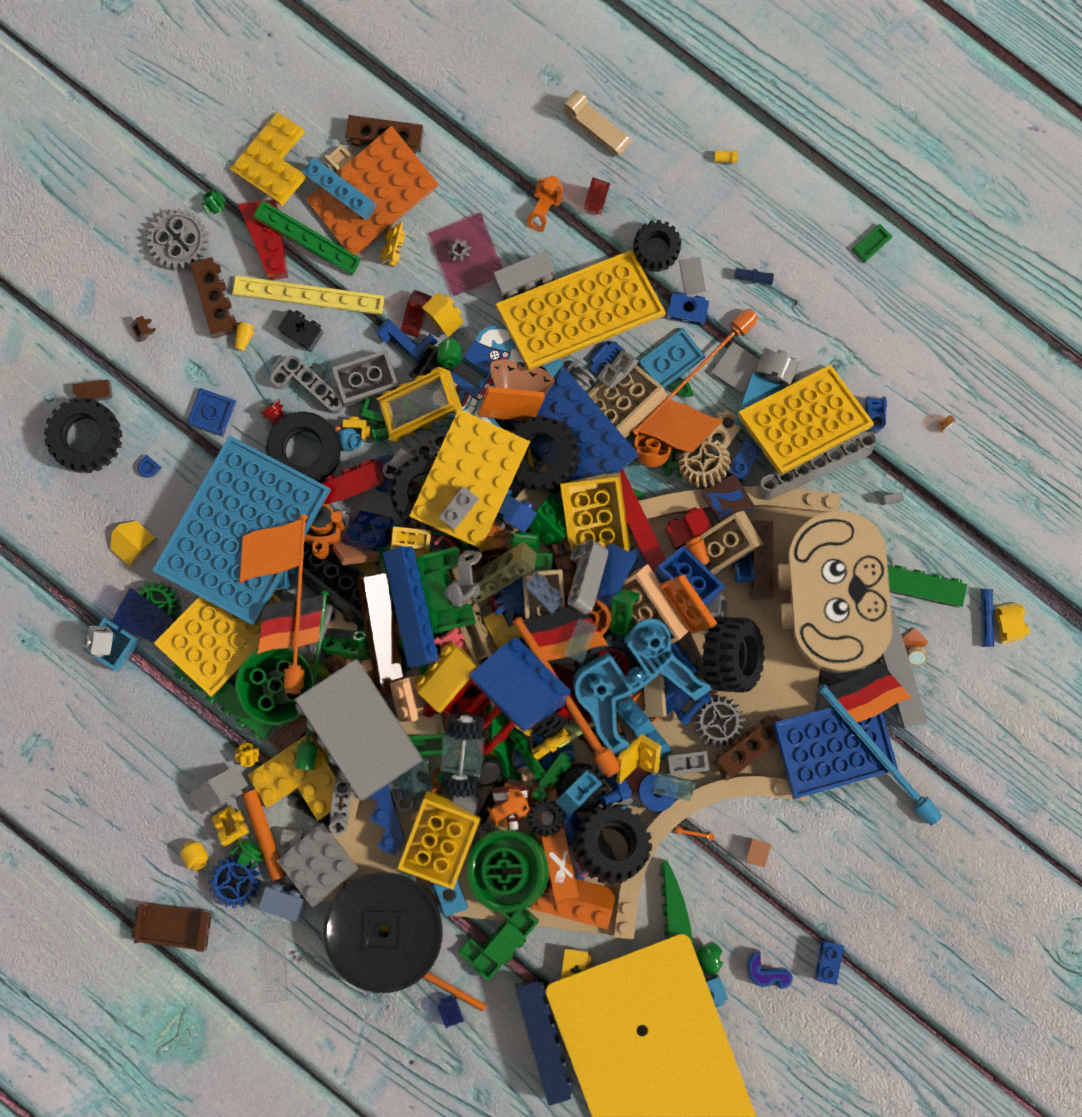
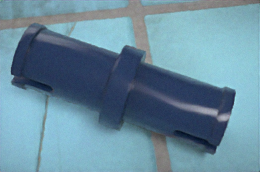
[734,267,774,285]

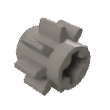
[448,239,472,263]

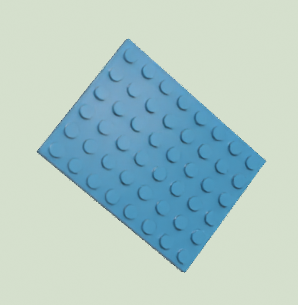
[152,435,331,626]

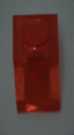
[584,177,611,215]
[401,290,432,338]

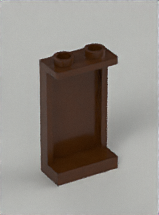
[132,902,213,952]

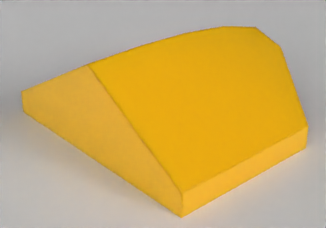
[110,521,156,566]
[390,527,431,562]

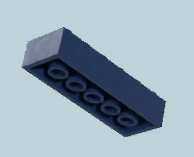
[515,977,574,1106]

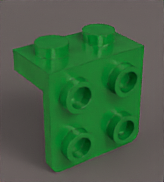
[529,492,567,549]

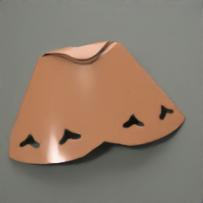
[490,359,555,395]

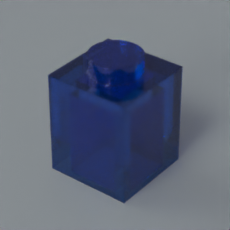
[437,995,465,1028]

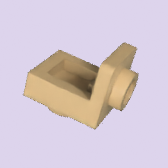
[324,144,354,172]

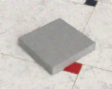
[711,342,759,395]

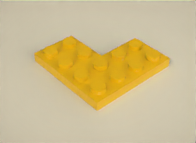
[230,112,307,206]
[248,733,351,821]

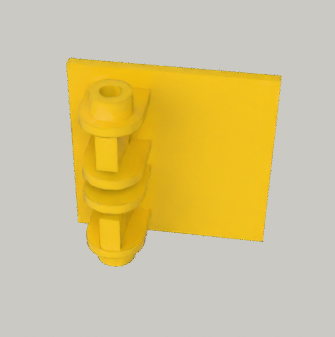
[380,222,405,267]

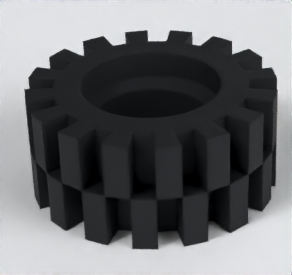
[528,799,564,837]

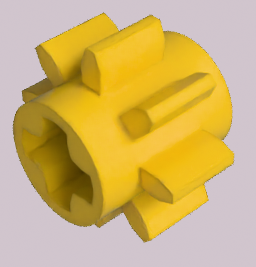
[235,743,259,767]

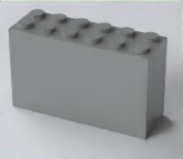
[295,659,424,801]

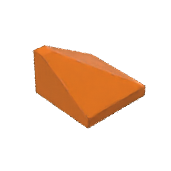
[902,628,929,650]

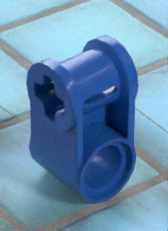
[865,396,887,434]

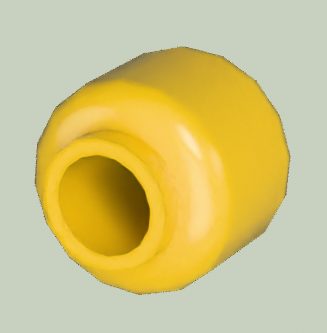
[180,840,209,871]

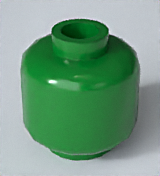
[437,339,462,369]

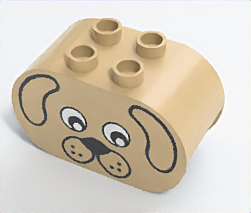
[777,511,892,673]

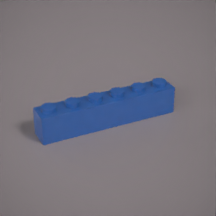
[383,546,439,667]

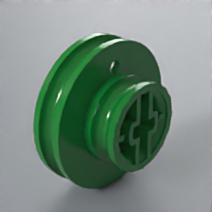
[467,830,549,913]

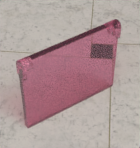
[429,213,503,296]

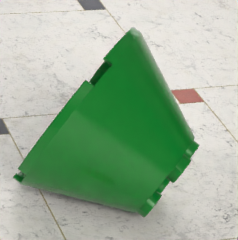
[236,648,315,725]

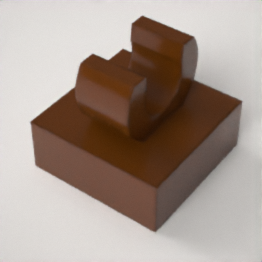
[131,316,156,342]

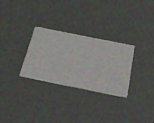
[680,257,706,294]

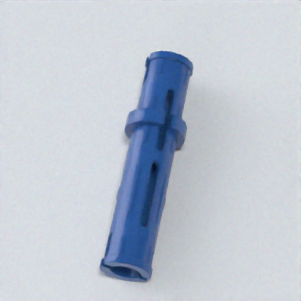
[979,589,995,647]

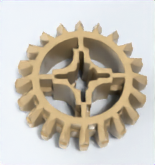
[678,437,731,488]

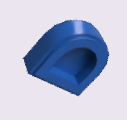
[138,454,162,478]

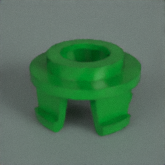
[230,839,263,870]

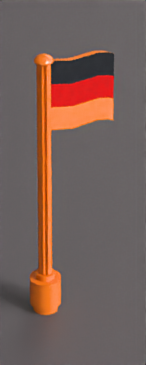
[512,606,621,778]

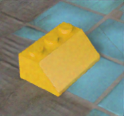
[414,641,478,713]

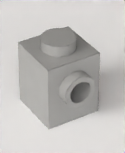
[84,626,113,657]

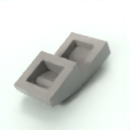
[597,350,638,388]

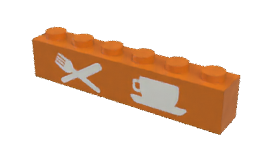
[528,785,579,905]

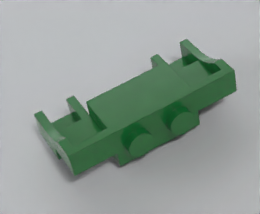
[416,547,476,634]

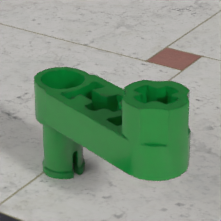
[321,631,370,660]

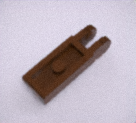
[550,541,577,597]

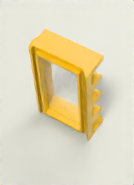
[377,367,463,443]

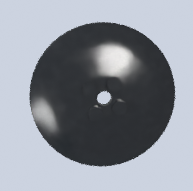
[324,872,443,993]

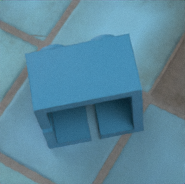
[82,617,141,672]

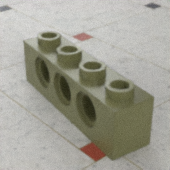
[472,542,537,604]

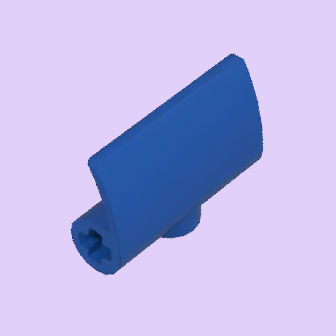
[596,542,637,609]

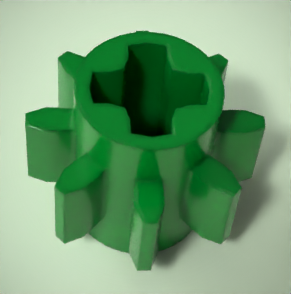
[201,190,226,214]

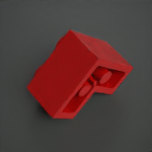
[665,507,712,550]

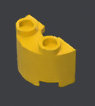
[994,602,1030,644]
[211,805,250,847]

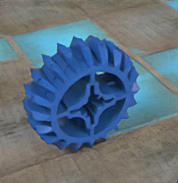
[208,855,262,909]

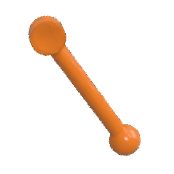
[675,827,715,841]

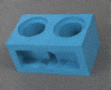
[555,770,602,815]

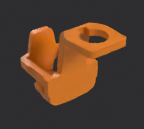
[527,175,563,232]
[487,789,529,826]

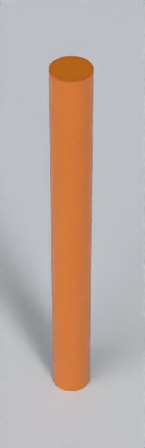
[423,972,486,1012]

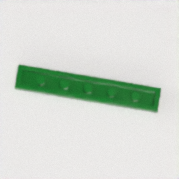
[252,200,362,276]

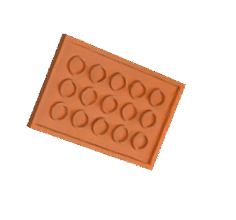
[306,126,439,256]

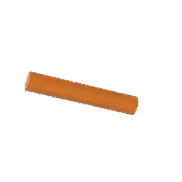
[242,789,285,881]

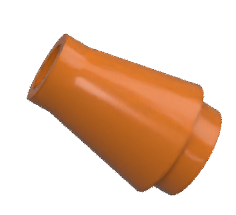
[686,535,710,565]

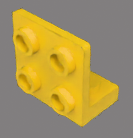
[616,734,661,784]

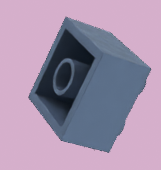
[258,882,306,922]

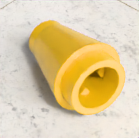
[234,321,255,351]

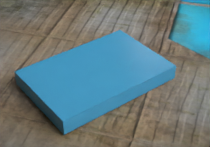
[638,328,706,389]
[734,372,786,429]

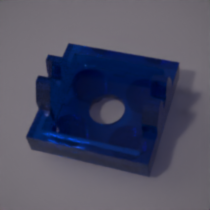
[342,510,394,552]

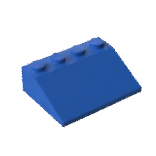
[469,637,571,732]

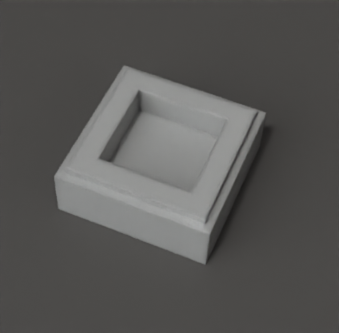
[880,492,904,505]

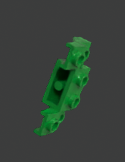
[458,909,539,981]

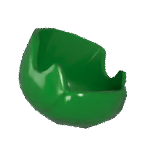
[696,941,724,975]

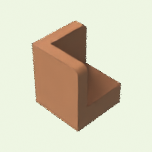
[746,838,771,867]

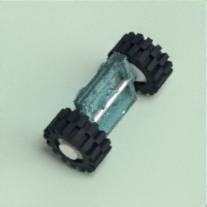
[441,712,485,798]

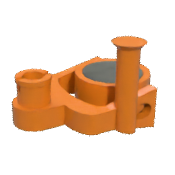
[304,504,345,559]

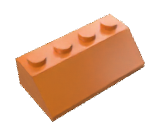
[531,878,617,929]

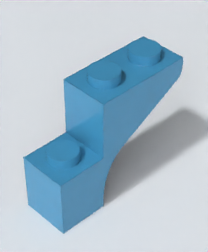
[615,696,672,761]

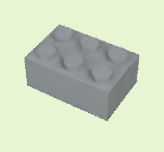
[493,251,555,301]
[332,350,399,407]

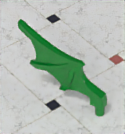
[486,701,522,781]

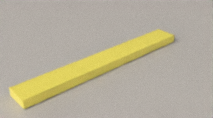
[232,276,385,315]

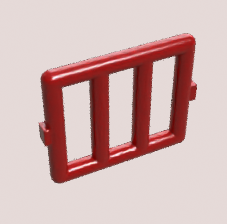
[441,679,516,755]

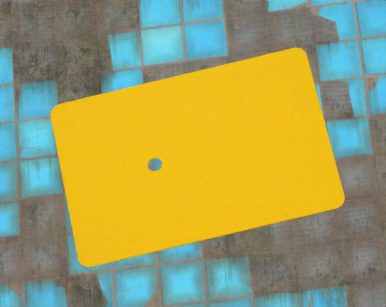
[546,934,757,1117]

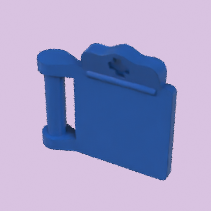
[666,688,712,725]

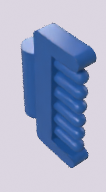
[589,341,625,377]

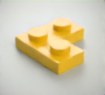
[483,612,523,649]

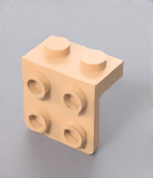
[390,674,429,722]

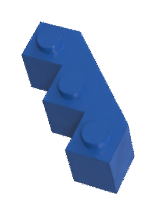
[497,490,537,532]
[369,785,405,856]

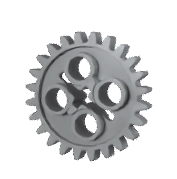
[146,208,209,270]

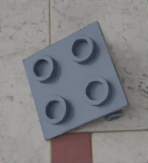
[524,571,564,614]

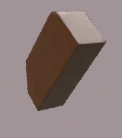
[72,379,113,401]

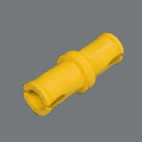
[531,729,571,760]

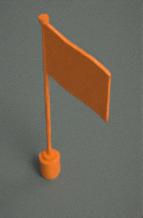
[631,308,759,453]
[240,515,308,694]

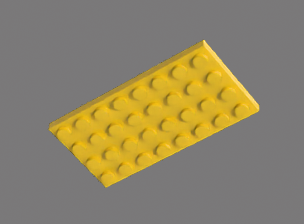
[496,250,666,371]

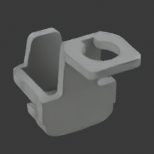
[445,550,482,607]

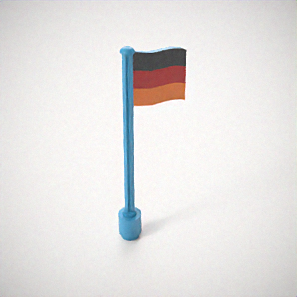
[818,663,942,826]

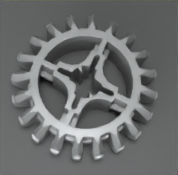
[692,695,745,748]

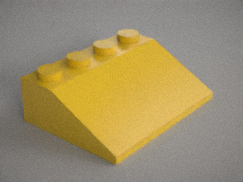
[560,472,630,552]
[398,791,480,889]

